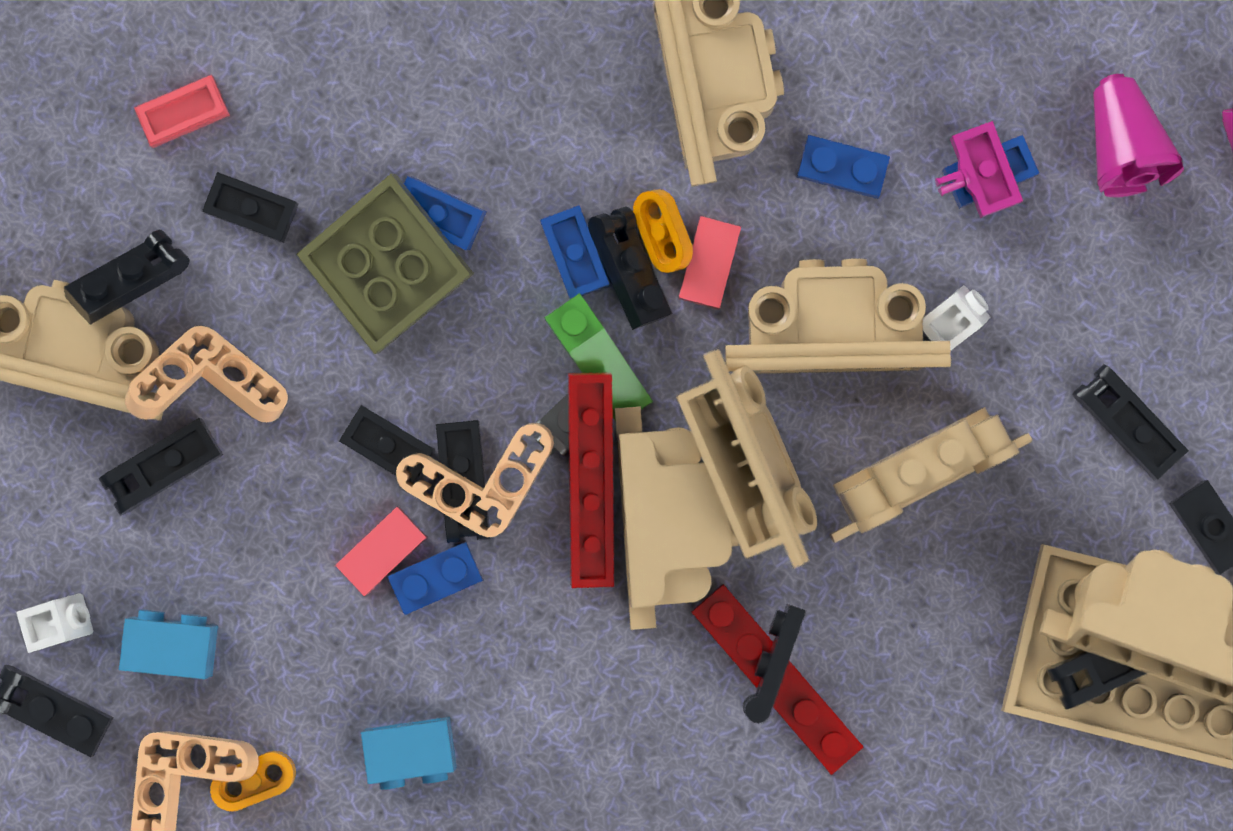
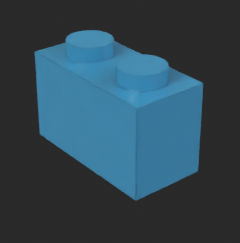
[119,610,218,679]
[361,717,457,790]

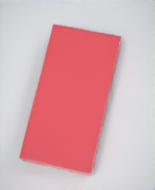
[134,75,230,148]
[679,216,741,310]
[335,507,427,596]

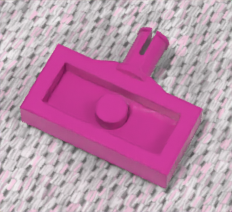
[935,121,1023,218]

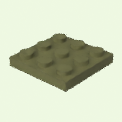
[296,174,474,354]

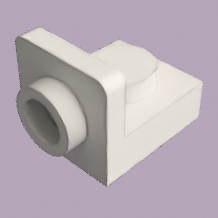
[923,285,990,350]
[16,593,93,653]

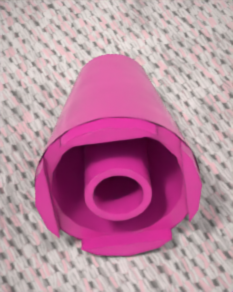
[1093,73,1184,197]

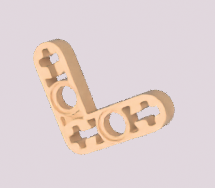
[125,326,288,423]
[396,423,554,537]
[131,731,259,831]

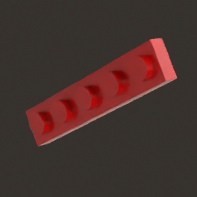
[568,372,614,588]
[691,584,864,775]

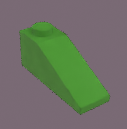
[544,293,653,422]

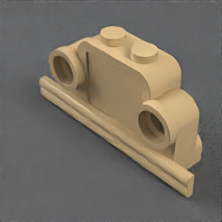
[653,0,784,187]
[725,259,951,374]
[0,280,163,421]
[676,349,817,568]
[615,407,739,630]
[829,407,1032,543]
[1040,550,1233,704]

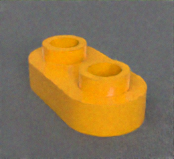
[633,189,693,273]
[210,751,296,812]

